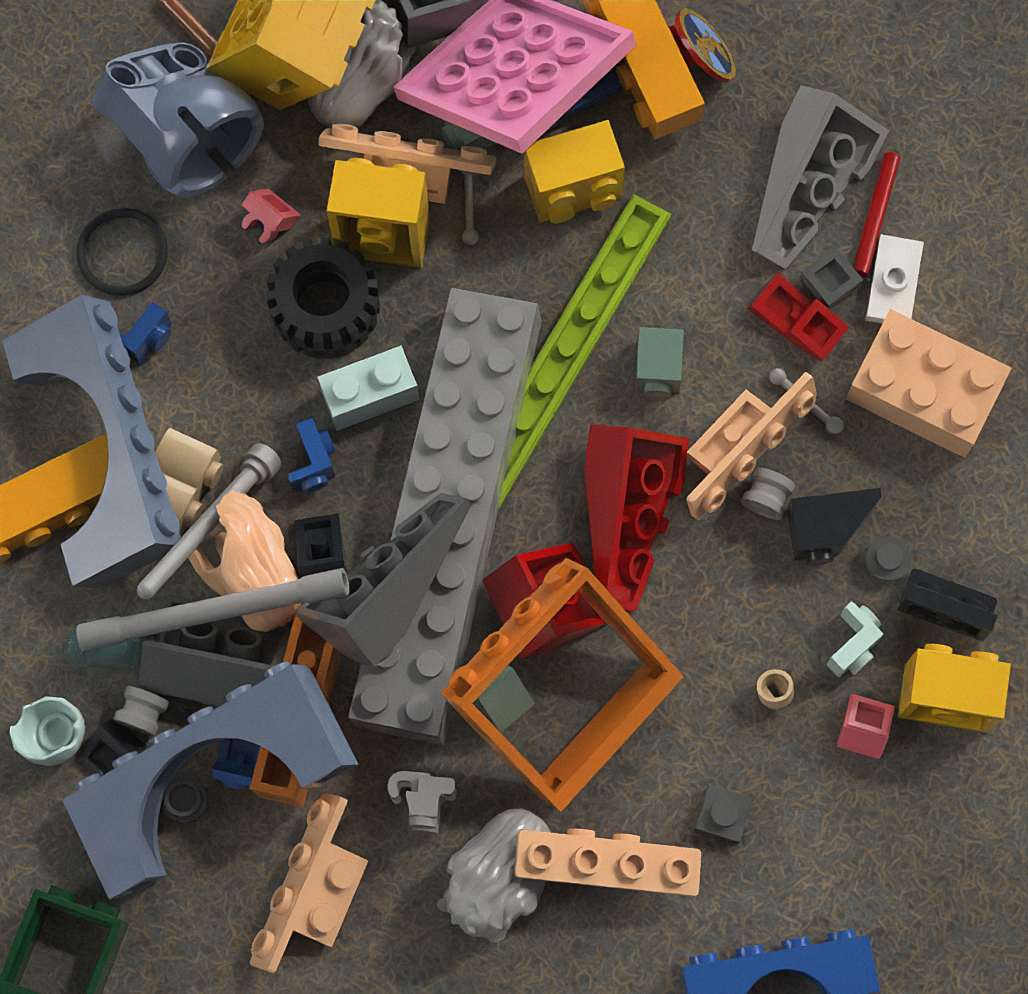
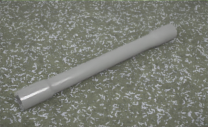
[76,568,349,651]

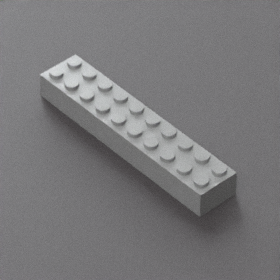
[348,288,542,746]

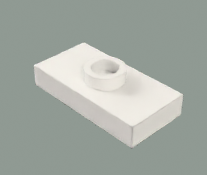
[865,234,924,324]

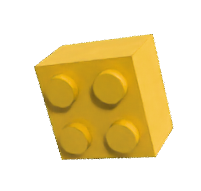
[524,120,625,224]
[898,644,1011,733]

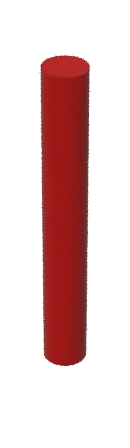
[853,152,901,277]

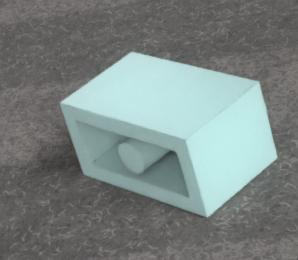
[318,346,419,431]

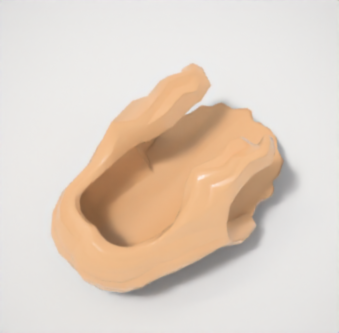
[188,490,302,632]

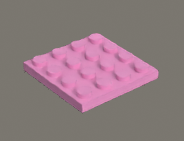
[393,0,637,154]

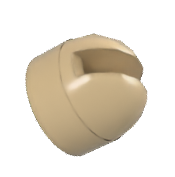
[757,669,794,710]

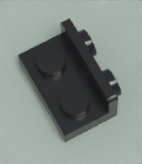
[897,569,998,642]

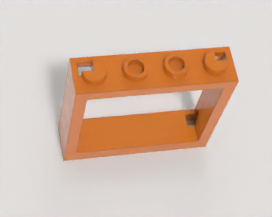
[440,558,684,812]

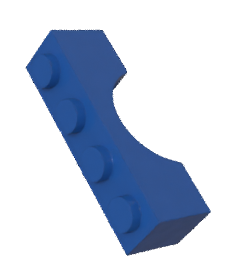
[680,929,880,994]

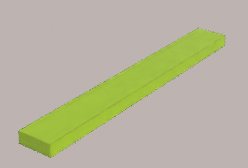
[498,194,671,510]

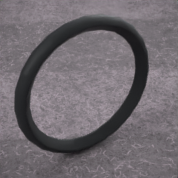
[76,208,168,296]

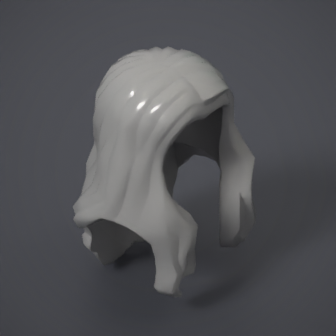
[307,0,416,129]
[437,808,551,942]

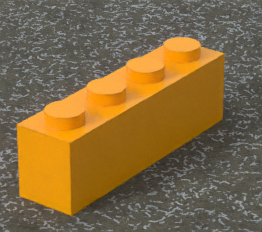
[582,0,705,140]
[0,433,109,564]

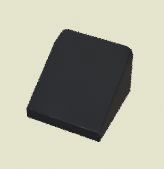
[77,719,147,776]

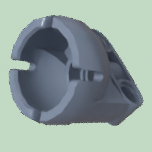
[92,42,264,198]

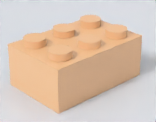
[845,309,1012,458]

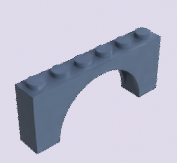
[2,295,181,589]
[62,661,359,900]

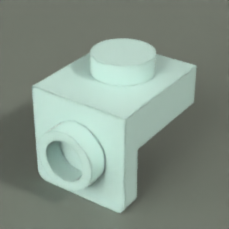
[827,601,883,678]

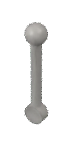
[460,170,479,245]
[769,368,844,436]

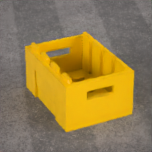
[206,0,376,110]

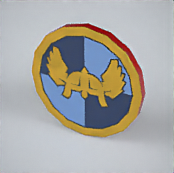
[668,8,736,83]

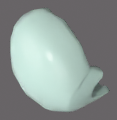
[10,696,85,766]

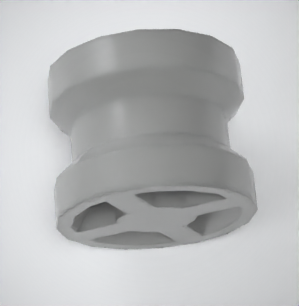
[741,468,796,520]
[113,685,169,737]

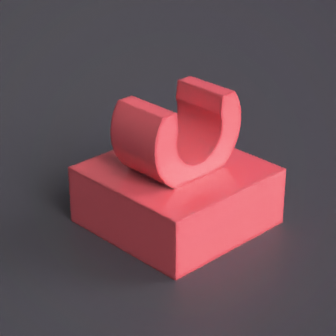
[241,189,301,243]

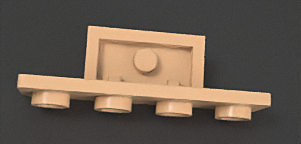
[318,124,496,204]
[686,372,817,521]
[250,793,368,974]
[514,829,701,897]

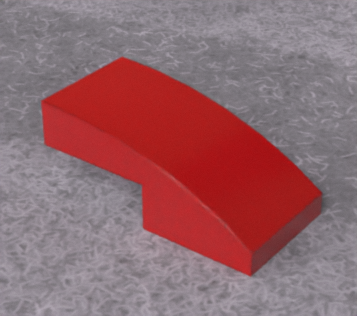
[747,273,849,361]

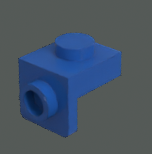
[119,301,172,365]
[287,418,336,494]
[211,738,260,789]

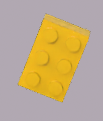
[327,158,430,268]

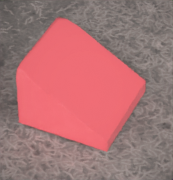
[837,693,895,759]

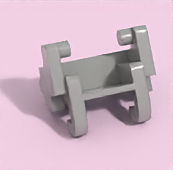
[387,771,457,834]

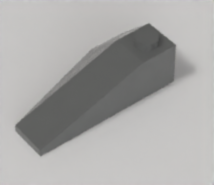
[295,493,471,667]

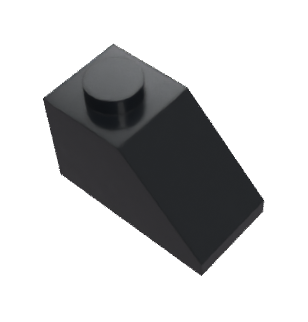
[787,488,882,565]
[295,513,348,578]

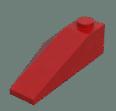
[584,424,690,611]

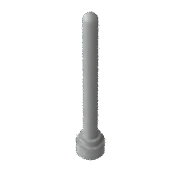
[137,443,281,599]

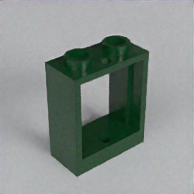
[0,885,129,994]

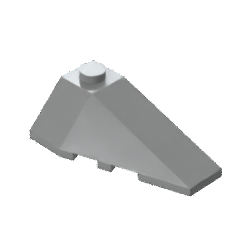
[752,85,889,269]

